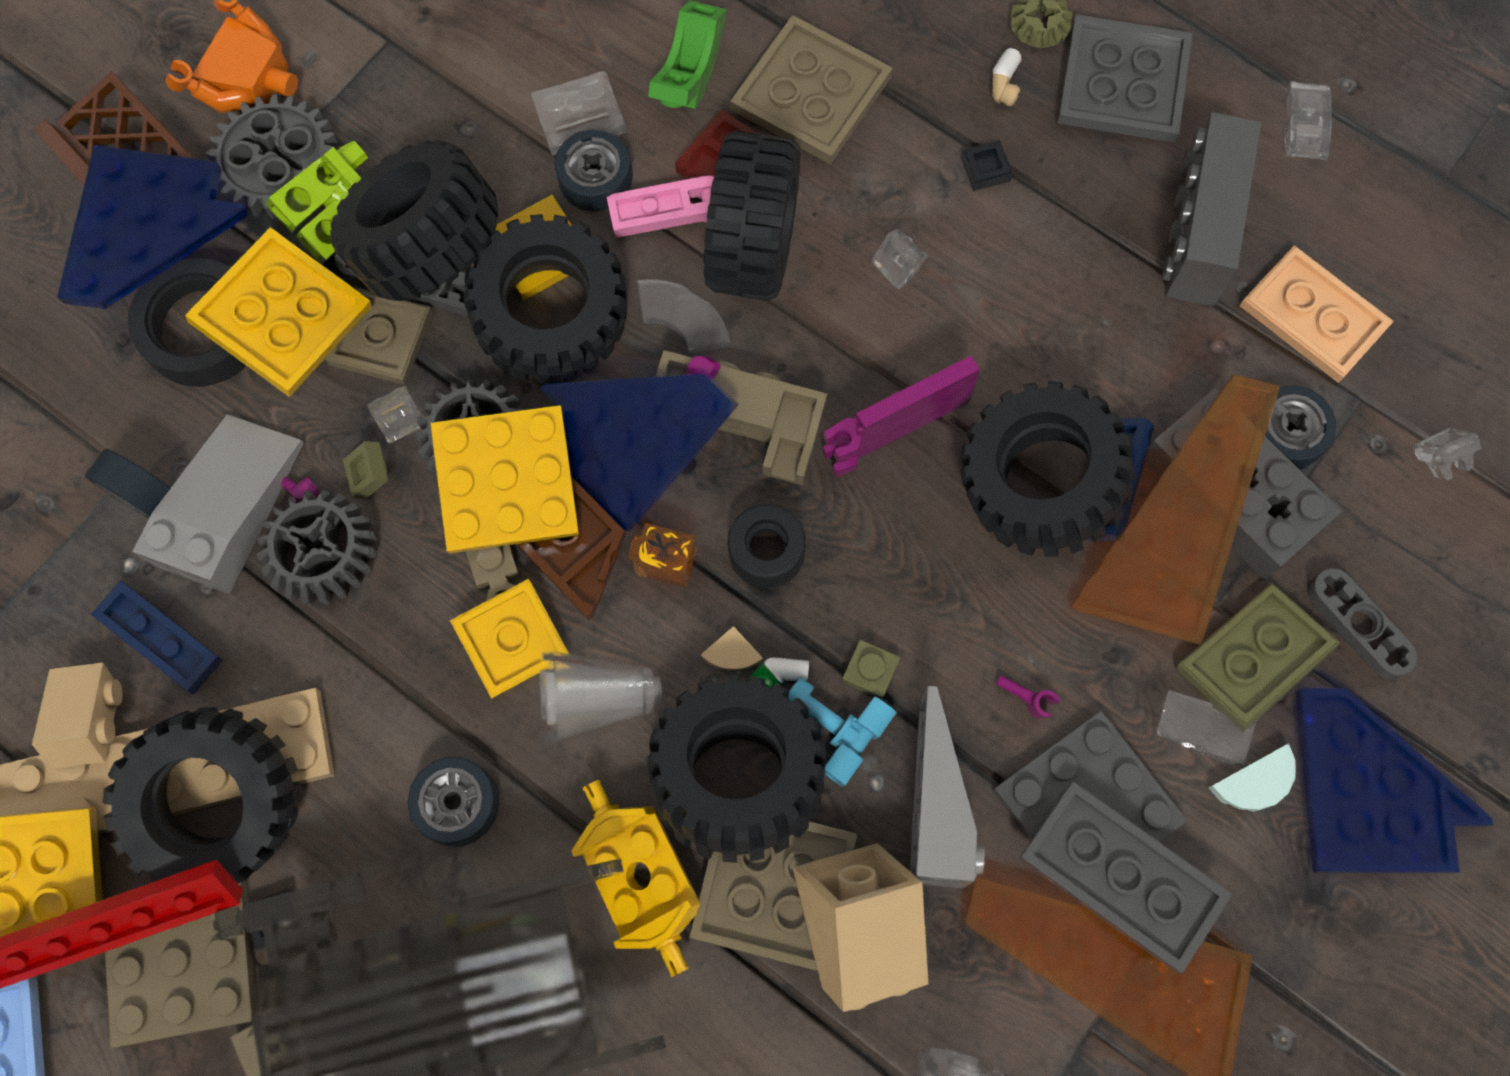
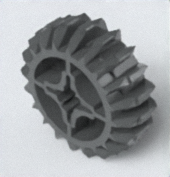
[415,377,526,474]
[256,489,377,606]

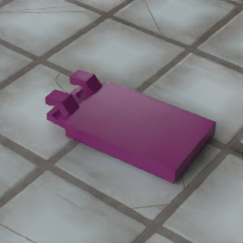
[822,356,980,477]

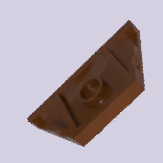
[516,477,626,621]

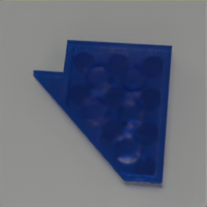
[57,145,248,309]
[541,374,739,531]
[1295,688,1493,874]

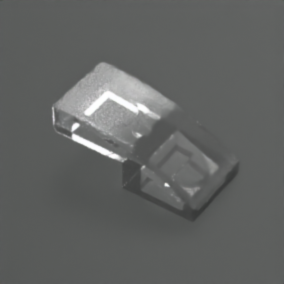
[1283,81,1332,160]
[1156,690,1256,767]

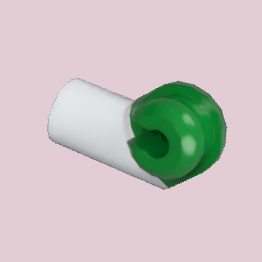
[748,657,809,689]

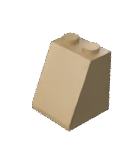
[794,843,928,1012]

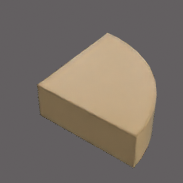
[701,626,763,671]

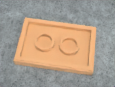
[1240,245,1394,383]

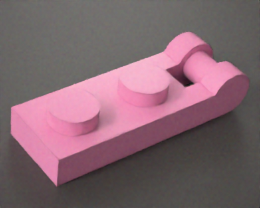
[607,176,714,238]

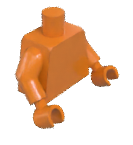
[166,0,298,113]

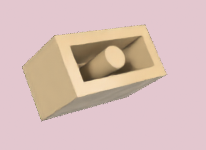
[32,663,123,769]

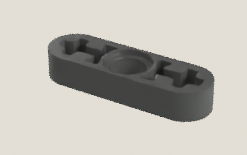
[1308,568,1417,680]

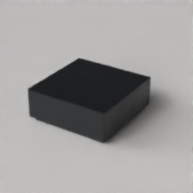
[961,140,1013,191]

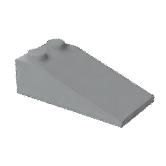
[132,414,304,594]
[909,686,985,888]

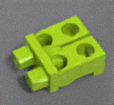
[265,141,368,265]

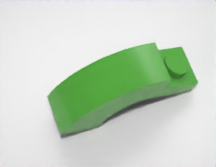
[648,0,727,109]

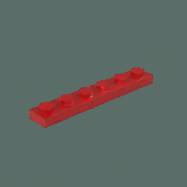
[0,860,243,989]

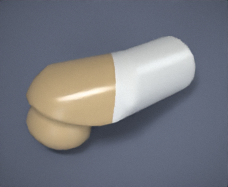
[992,48,1022,106]

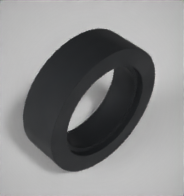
[128,258,246,387]

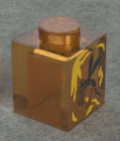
[629,523,698,588]

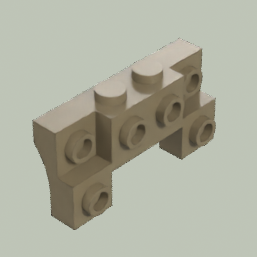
[640,350,827,485]

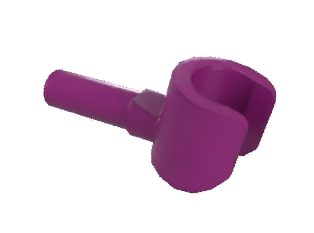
[666,356,721,403]
[281,476,320,502]
[996,675,1060,719]

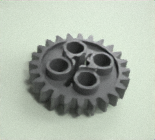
[206,94,339,218]

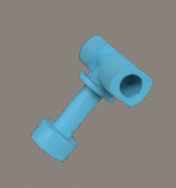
[789,677,897,787]

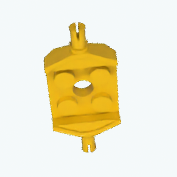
[571,780,700,978]

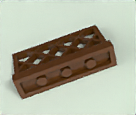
[34,71,213,249]

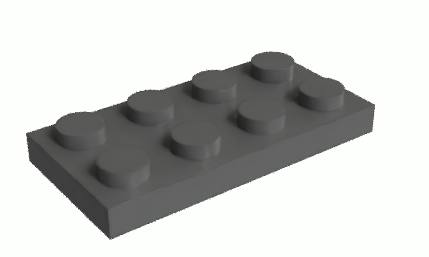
[1019,781,1233,974]

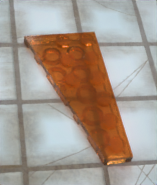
[1070,374,1280,645]
[964,877,1253,1076]

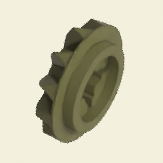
[1010,0,1073,48]

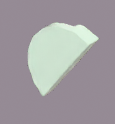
[1208,743,1295,812]

